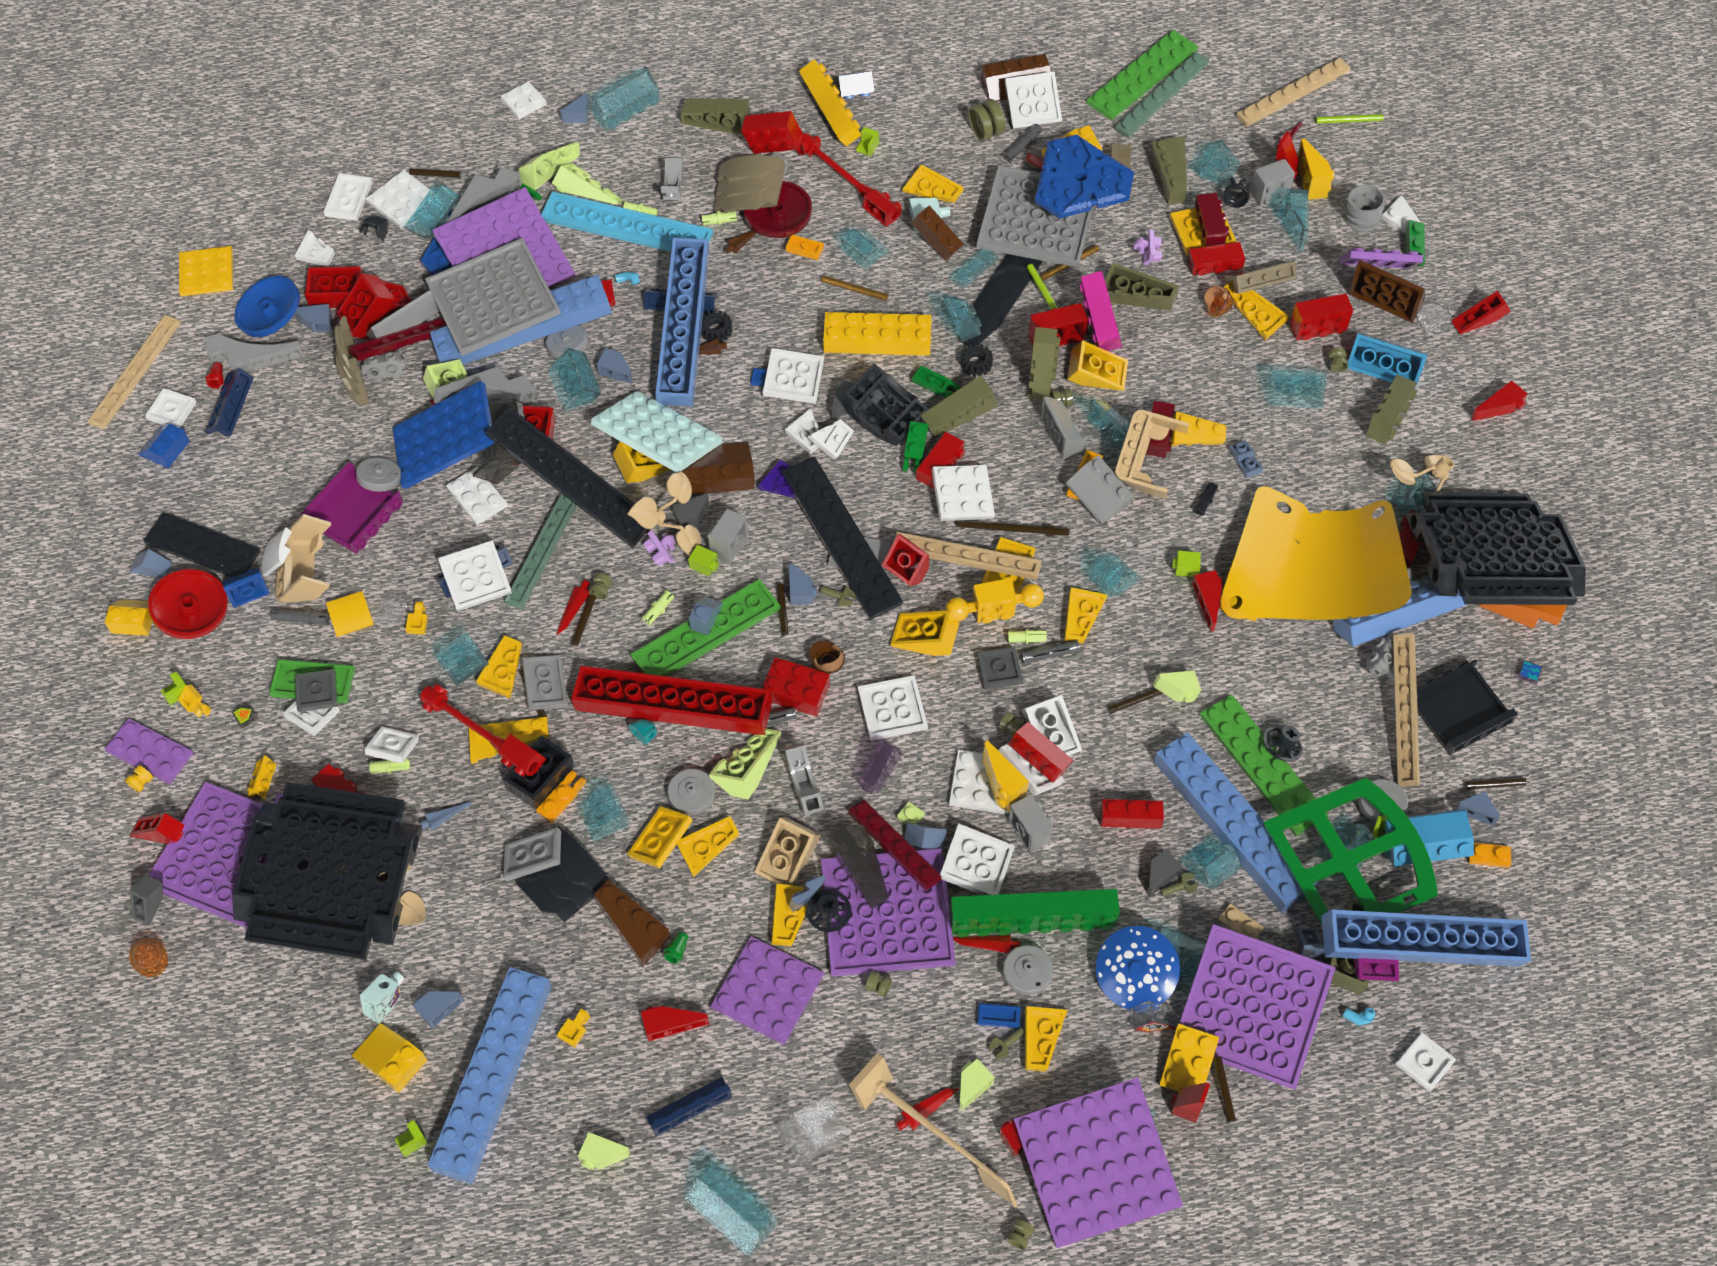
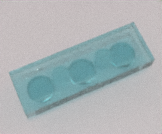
[950,249,999,289]

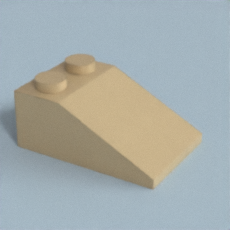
[754,817,821,886]

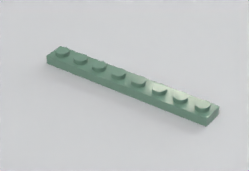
[1115,52,1209,138]
[505,494,577,610]

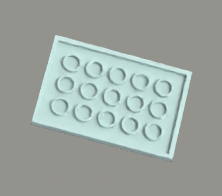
[591,391,723,473]

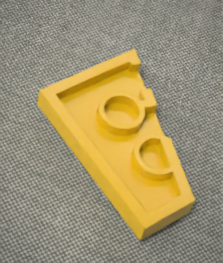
[1171,411,1227,446]
[1064,587,1108,644]
[771,884,809,947]
[1025,1006,1068,1072]

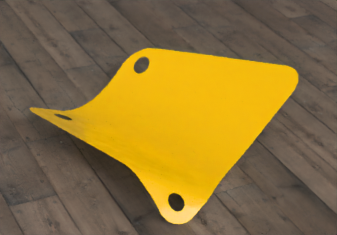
[1221,486,1412,620]

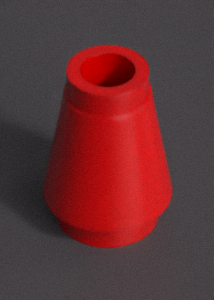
[205,362,224,389]

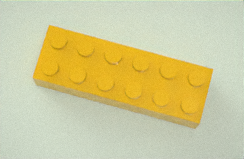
[823,312,931,356]

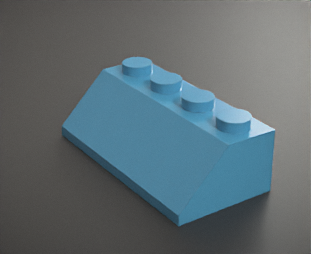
[1348,332,1428,389]
[1385,809,1474,866]

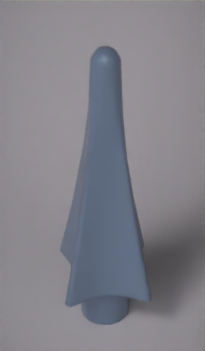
[419,801,472,831]

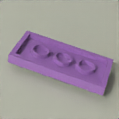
[105,718,193,785]

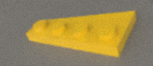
[1223,281,1289,341]
[469,717,549,764]

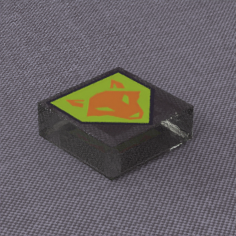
[231,702,259,729]

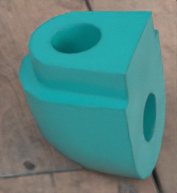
[628,719,657,745]

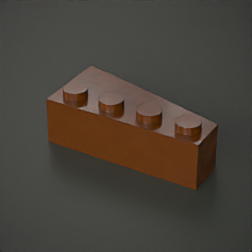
[594,880,671,967]

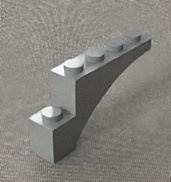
[445,167,522,224]
[204,333,304,372]
[434,367,536,406]

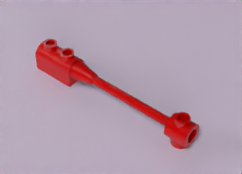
[797,133,902,227]
[420,683,546,777]

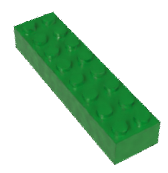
[950,889,1120,937]

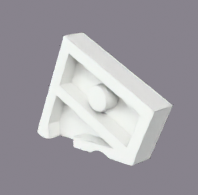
[1382,196,1420,233]
[283,701,339,736]

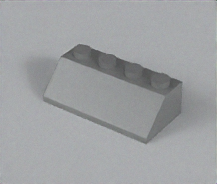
[366,290,439,340]

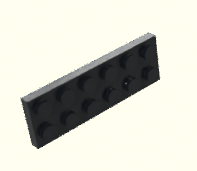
[144,512,261,577]

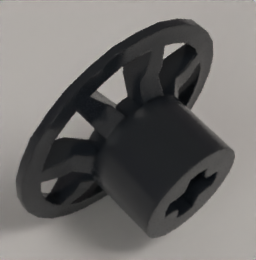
[1263,725,1303,762]
[807,890,851,932]

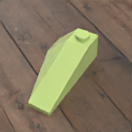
[519,142,580,190]
[552,163,623,205]
[423,359,467,398]
[709,728,781,799]

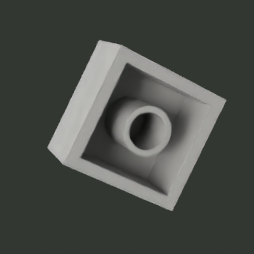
[1250,159,1295,206]
[707,509,749,564]
[1008,794,1053,853]

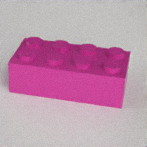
[1079,271,1123,352]

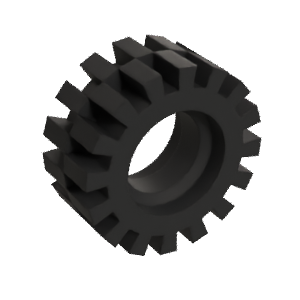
[701,310,732,343]
[960,344,993,377]

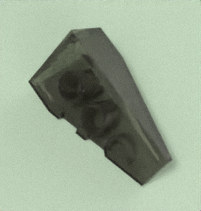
[827,824,889,909]

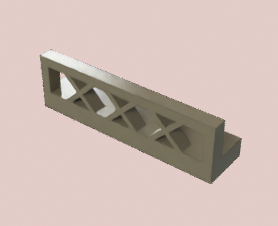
[1225,261,1297,294]

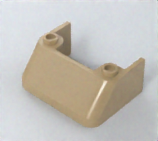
[1115,410,1189,499]
[275,514,331,603]

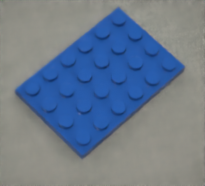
[393,381,495,489]

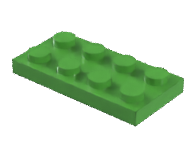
[269,660,355,703]

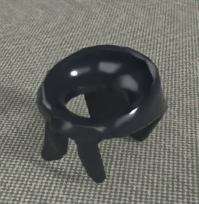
[1223,177,1250,208]
[359,217,389,241]

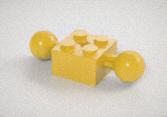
[945,578,1044,623]

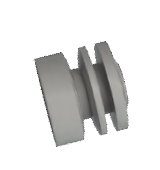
[1345,185,1385,232]

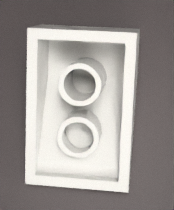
[1021,695,1082,756]

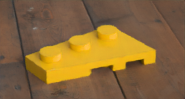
[902,164,964,203]
[476,635,522,699]
[676,816,739,877]

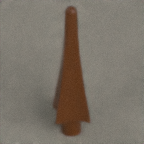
[724,230,757,254]
[699,338,727,355]

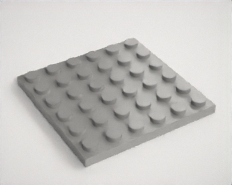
[976,166,1094,268]
[425,238,561,356]

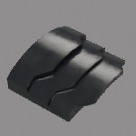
[841,363,929,446]
[516,826,611,923]

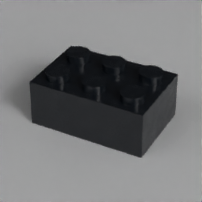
[503,735,575,809]

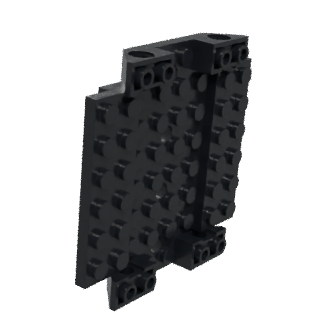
[1406,492,1586,605]
[233,782,422,961]

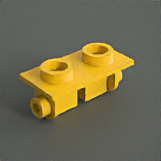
[247,755,277,799]

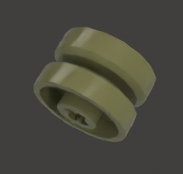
[968,98,1006,142]

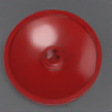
[148,569,228,639]

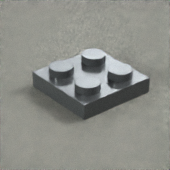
[977,647,1023,690]
[295,669,338,712]

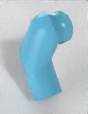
[614,272,640,285]
[1342,1007,1376,1026]

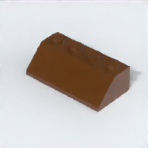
[981,54,1051,102]

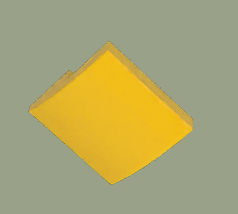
[326,591,374,637]

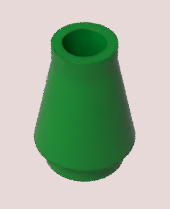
[664,932,689,964]

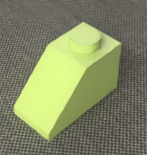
[1153,670,1202,703]
[959,1059,995,1111]
[578,1132,630,1170]

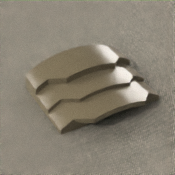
[714,155,786,213]
[335,316,369,406]

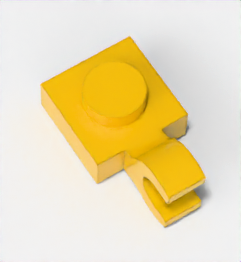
[405,601,429,635]
[178,685,211,717]
[556,1009,591,1048]

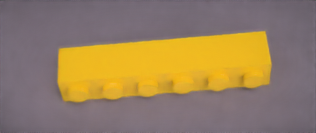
[799,59,861,146]

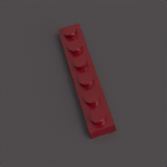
[349,317,447,361]
[848,800,941,891]

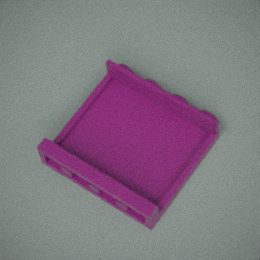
[301,462,403,554]

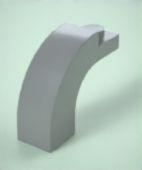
[661,158,683,200]
[784,743,824,816]

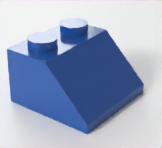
[138,423,190,468]
[222,567,270,608]

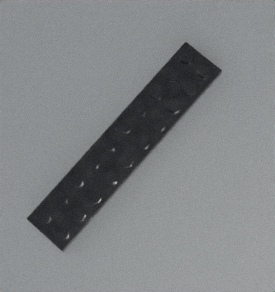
[485,407,650,548]
[782,456,903,621]

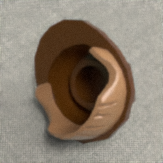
[809,640,845,674]

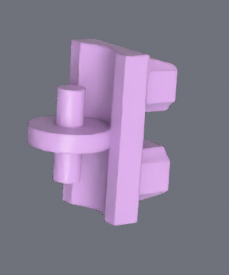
[1134,229,1162,265]
[643,530,676,566]

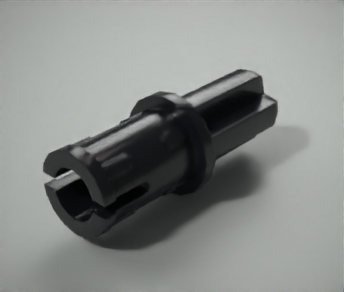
[1193,482,1218,516]

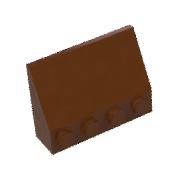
[1348,260,1425,323]
[681,442,755,495]

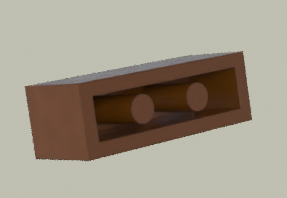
[911,205,964,261]

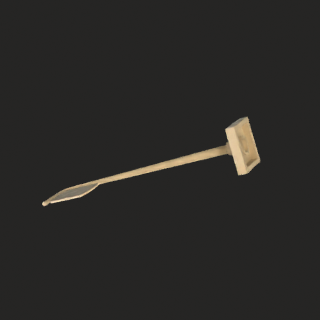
[849,1053,1018,1208]

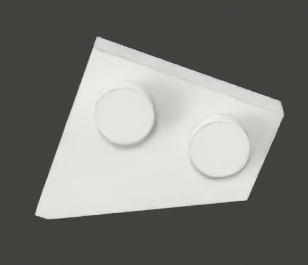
[295,230,335,267]
[785,409,819,454]
[808,420,854,459]

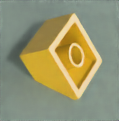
[105,599,152,636]

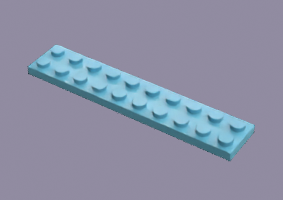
[541,191,714,252]

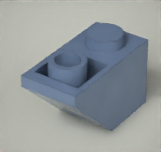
[295,304,332,333]

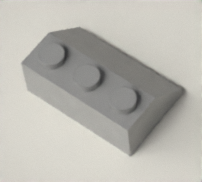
[1041,396,1086,460]
[1066,455,1135,525]

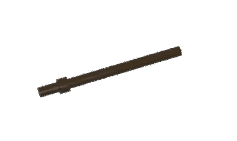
[957,520,1069,537]

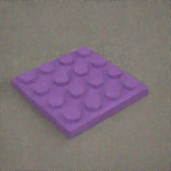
[1339,248,1423,269]
[710,936,824,1045]

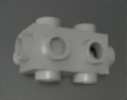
[361,349,406,381]
[1366,633,1395,682]

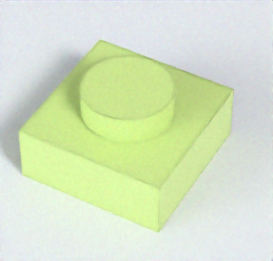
[897,802,925,826]

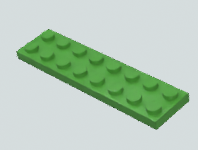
[1087,30,1198,121]
[630,579,780,677]
[1200,695,1329,837]

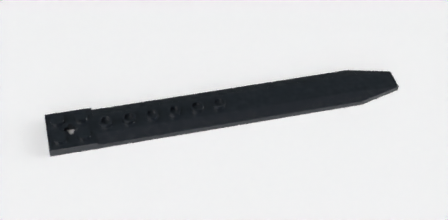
[959,254,1043,347]

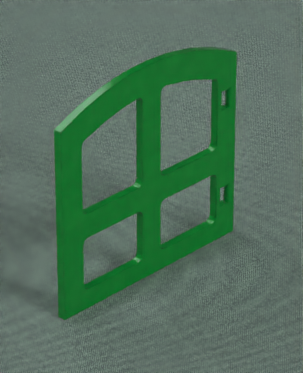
[1263,778,1438,925]

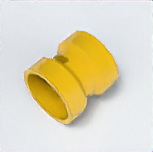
[124,765,154,793]

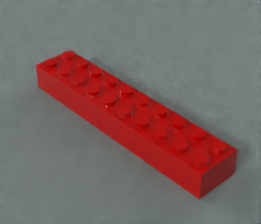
[571,666,773,736]

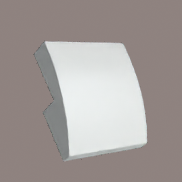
[262,528,292,577]

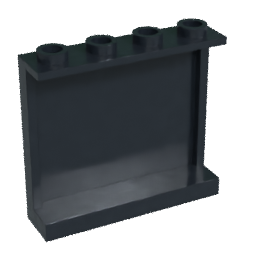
[1417,659,1518,756]

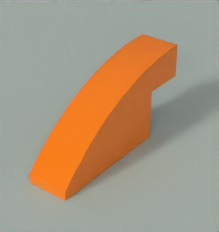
[1479,604,1567,629]

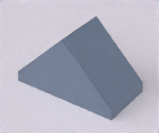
[560,93,589,123]
[130,549,172,578]
[1456,791,1500,826]
[904,822,947,849]
[1297,928,1324,959]

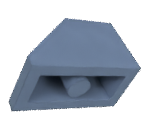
[597,348,633,384]
[789,564,817,605]
[689,597,723,635]
[412,991,464,1029]

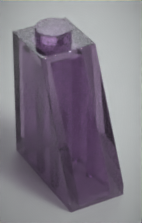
[858,740,905,794]

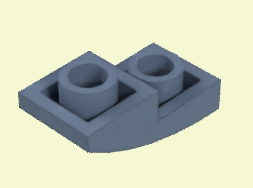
[1229,440,1263,479]
[789,875,826,912]

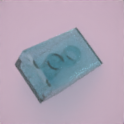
[1279,189,1309,252]

